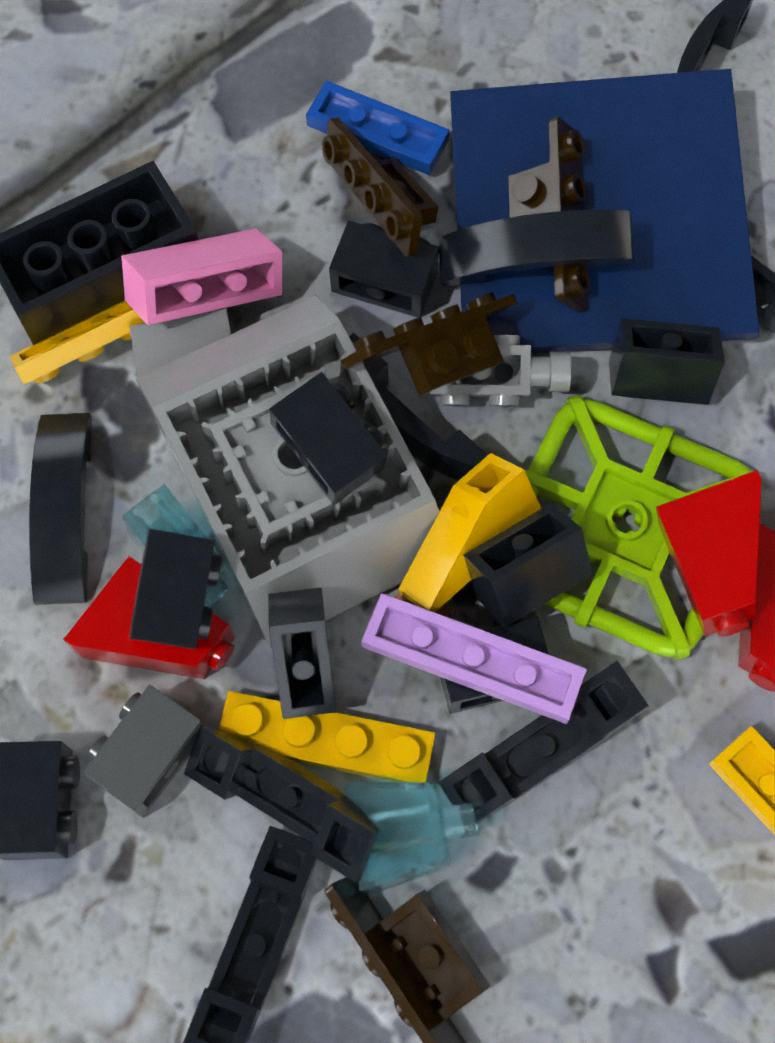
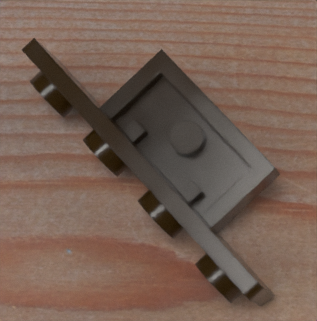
[322,117,439,257]
[508,117,591,312]
[341,292,518,396]
[324,877,491,1043]

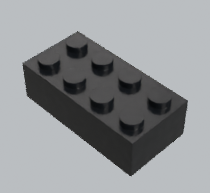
[0,160,199,345]

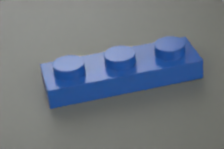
[306,80,450,176]

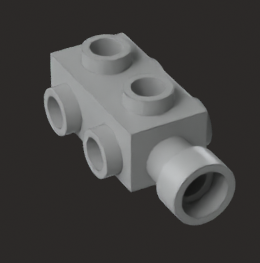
[430,335,571,407]

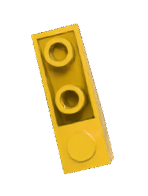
[398,453,542,613]

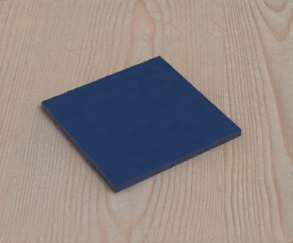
[450,69,759,354]

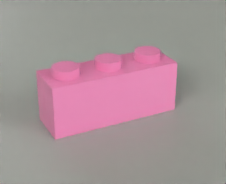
[121,228,282,325]

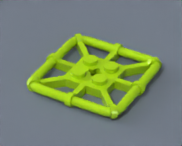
[525,395,763,661]

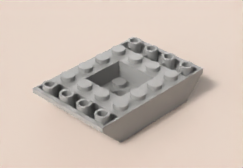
[136,295,439,649]

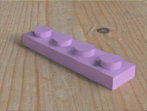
[361,593,587,724]

